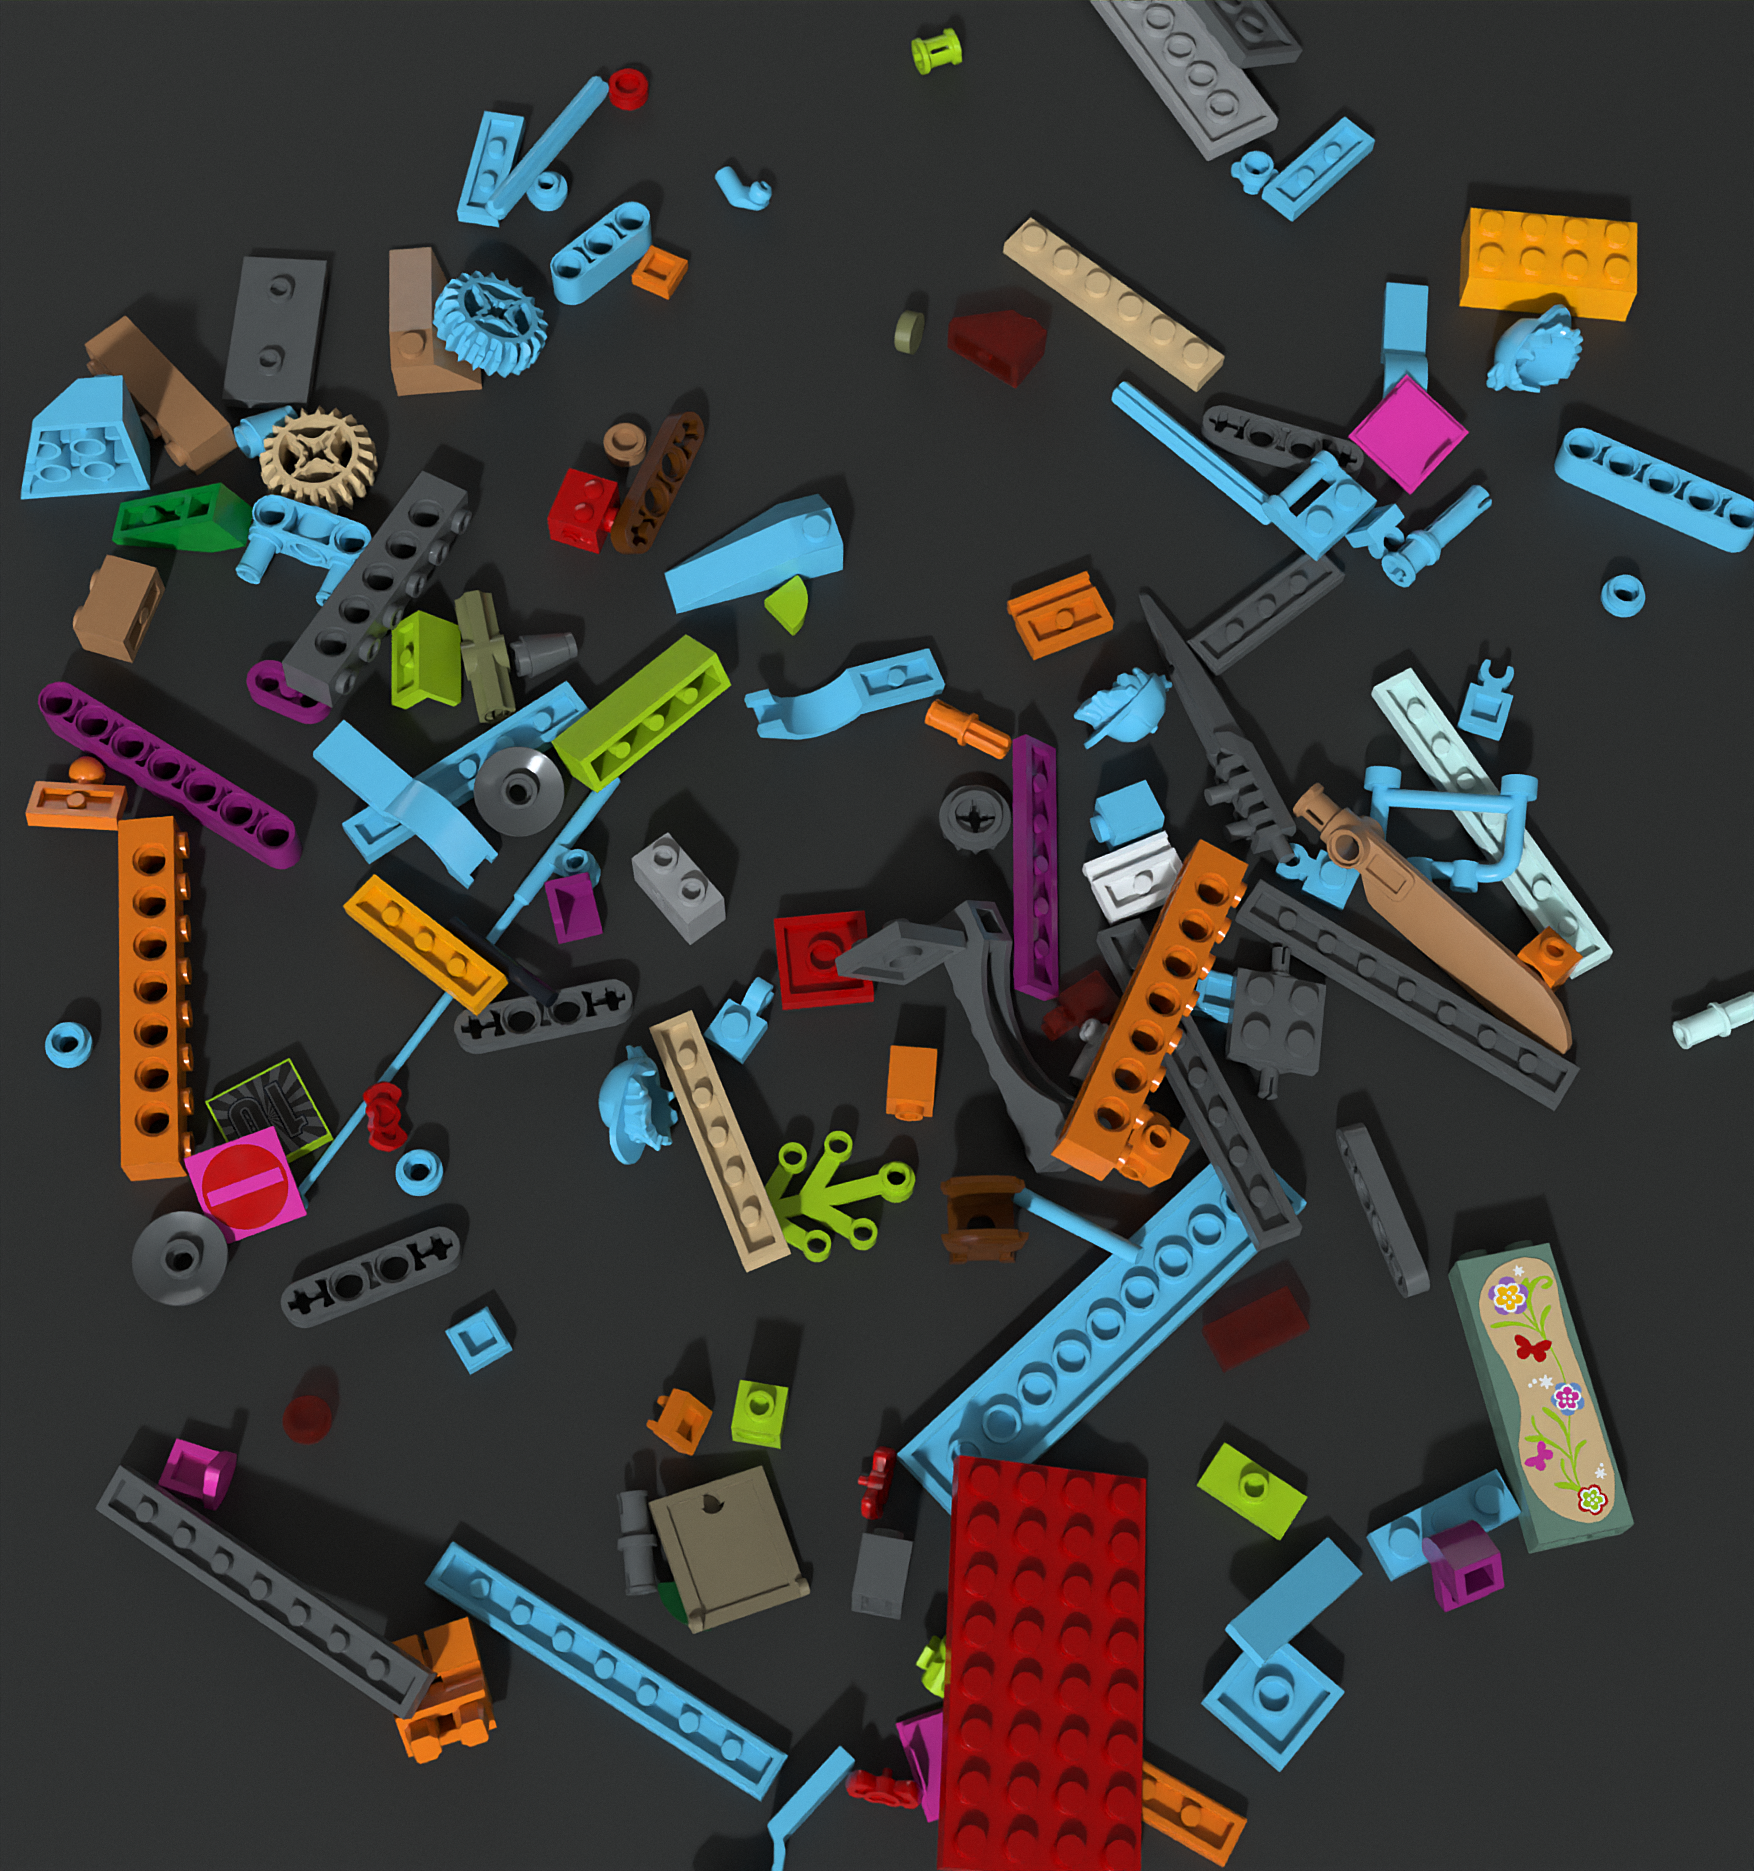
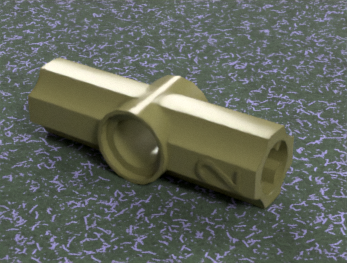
[454,590,517,725]

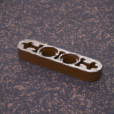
[611,411,704,555]

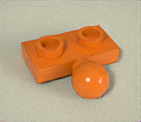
[25,756,128,831]

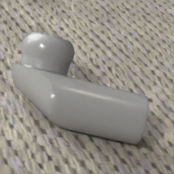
[1068,1018,1109,1088]

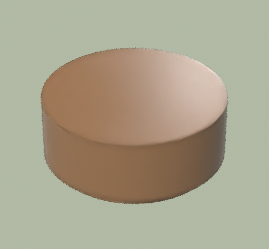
[604,423,647,467]

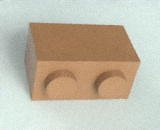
[73,554,165,663]

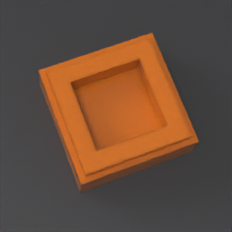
[631,245,688,300]

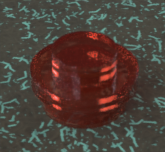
[282,1395,333,1445]

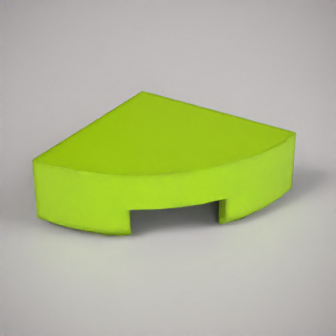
[764,575,808,636]

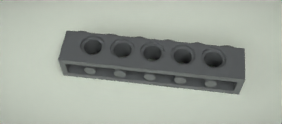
[282,470,472,708]

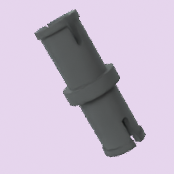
[617,1490,658,1595]

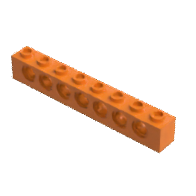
[118,816,195,1181]
[1050,839,1249,1181]

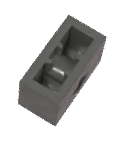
[851,1528,913,1620]

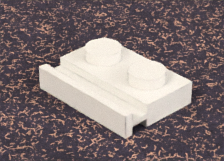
[1082,831,1182,926]

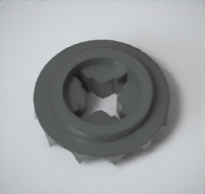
[939,785,1011,855]

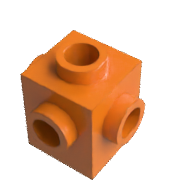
[1118,1111,1190,1188]

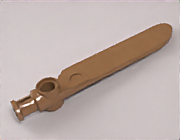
[1292,783,1573,1056]

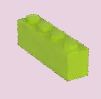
[551,635,731,793]

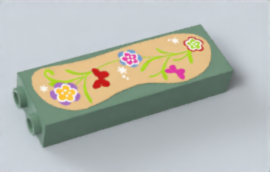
[1448,1240,1634,1553]

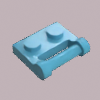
[1262,450,1377,561]

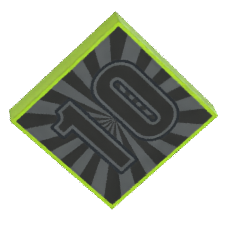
[205,1058,334,1163]

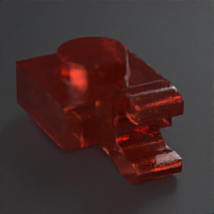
[1040,970,1120,1042]

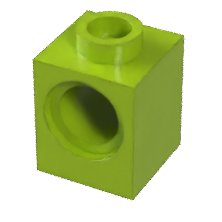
[731,1380,789,1449]

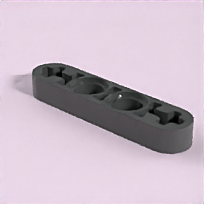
[1200,405,1364,480]
[454,979,634,1054]
[1336,1122,1430,1298]
[281,1226,463,1328]

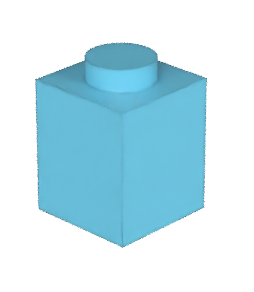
[1090,780,1165,853]

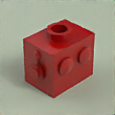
[547,468,621,554]

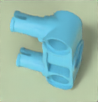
[236,494,372,606]

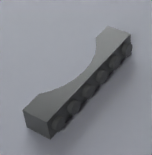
[935,900,1076,1173]

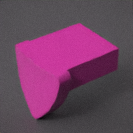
[158,1439,237,1511]

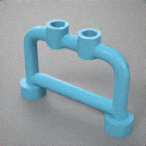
[1364,766,1538,893]

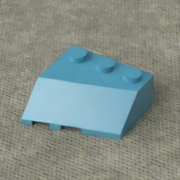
[21,374,150,499]

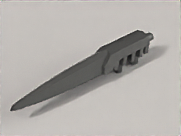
[1138,593,1296,863]

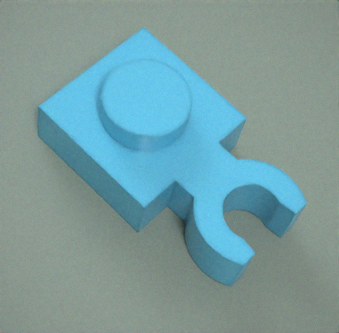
[1456,659,1514,741]
[1275,843,1360,912]

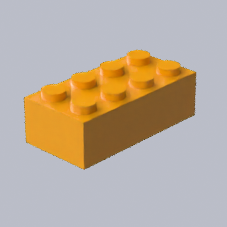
[1459,208,1637,321]

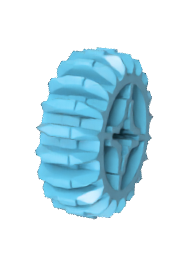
[433,270,548,378]

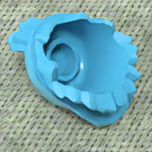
[1486,304,1583,393]
[1074,667,1172,749]
[598,1045,678,1165]

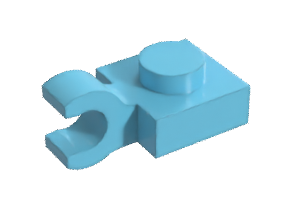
[703,977,774,1065]

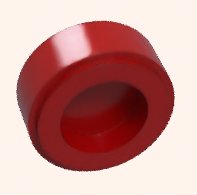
[608,68,649,110]

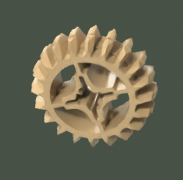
[259,406,378,515]

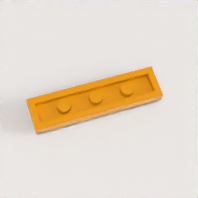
[343,874,508,1016]

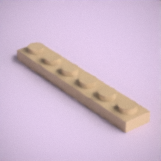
[1003,217,1224,392]
[649,1010,791,1272]

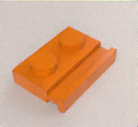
[1007,571,1114,661]

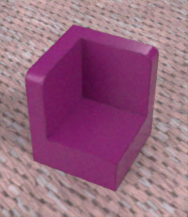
[544,872,603,944]

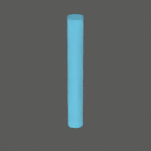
[1013,1188,1145,1265]

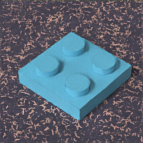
[1201,1643,1345,1772]

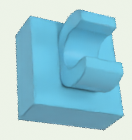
[1345,503,1405,559]

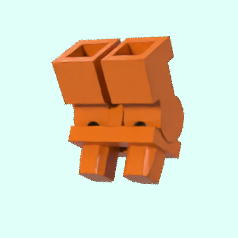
[392,1617,497,1764]

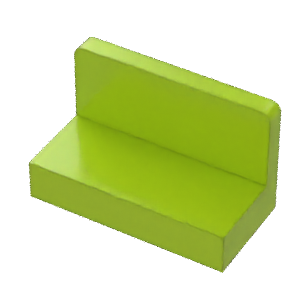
[392,610,461,710]

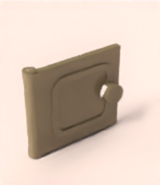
[649,1465,810,1634]

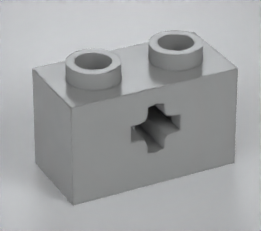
[631,832,726,945]

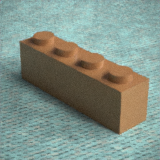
[84,315,238,476]

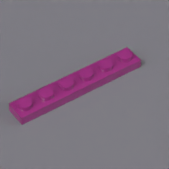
[1012,734,1059,1001]

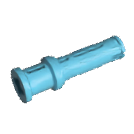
[1382,485,1492,587]

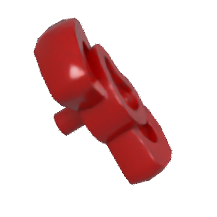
[362,1081,408,1152]
[858,1446,897,1520]
[845,1768,923,1809]

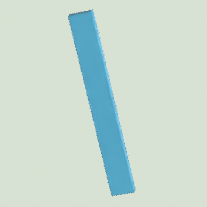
[424,1541,788,1802]

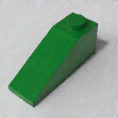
[112,482,253,553]

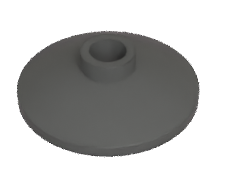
[474,747,564,837]
[132,1211,229,1306]

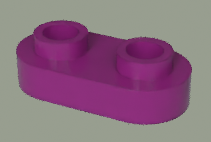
[246,660,332,724]

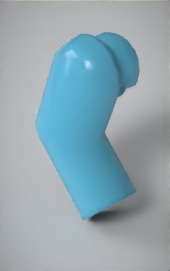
[715,166,772,211]

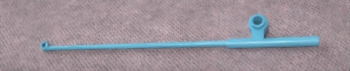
[298,777,621,1209]

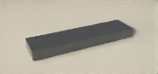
[1187,553,1345,679]

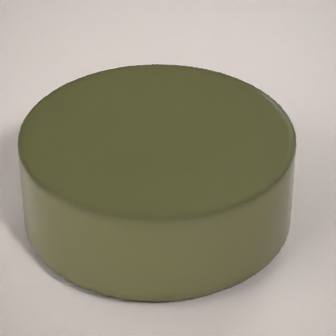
[894,310,924,355]

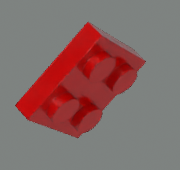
[774,910,874,1010]

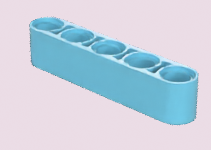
[1554,428,1754,553]

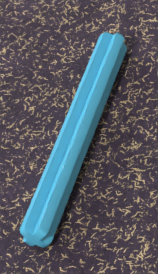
[485,76,609,220]
[1112,381,1272,525]

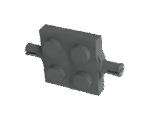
[1224,947,1326,1100]

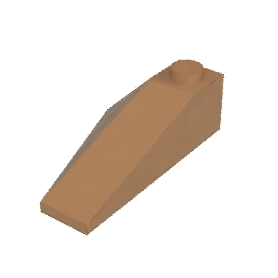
[389,247,482,396]

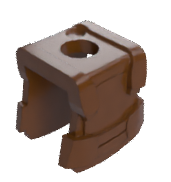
[940,1175,1029,1265]

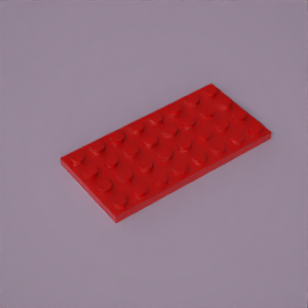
[937,1455,1146,1871]

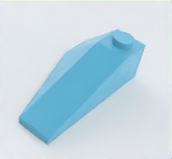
[665,494,843,614]

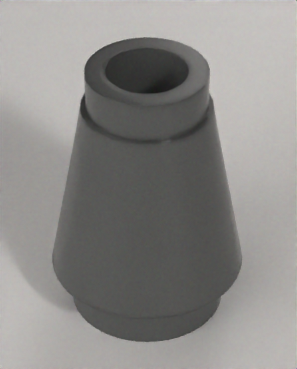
[509,632,578,678]

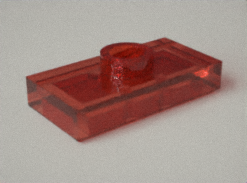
[1201,1286,1310,1373]

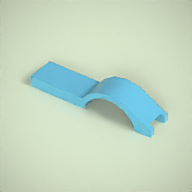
[1380,282,1428,400]
[744,648,945,740]
[313,720,498,889]
[767,1746,855,1871]

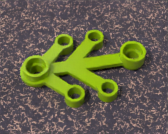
[764,1131,915,1262]

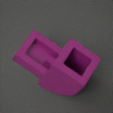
[1422,1520,1504,1612]

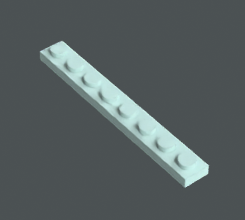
[1371,667,1613,979]

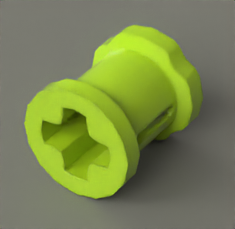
[911,27,962,75]

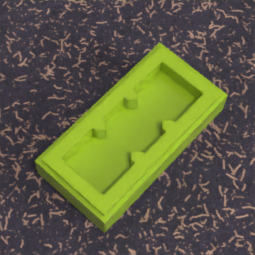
[1197,1442,1308,1541]

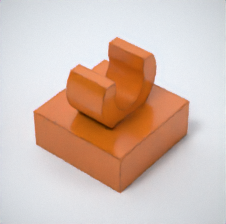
[646,1388,713,1456]

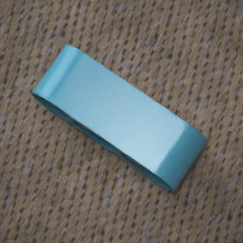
[550,202,652,305]

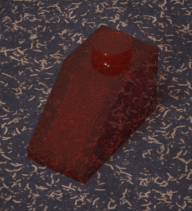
[947,310,1047,389]

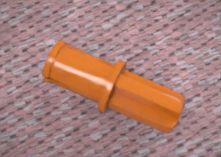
[925,698,1012,759]

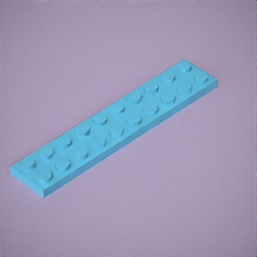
[897,1163,1307,1515]

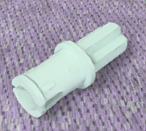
[1672,992,1754,1049]

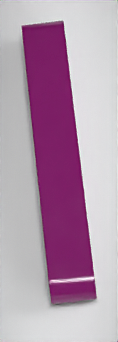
[38,682,303,869]

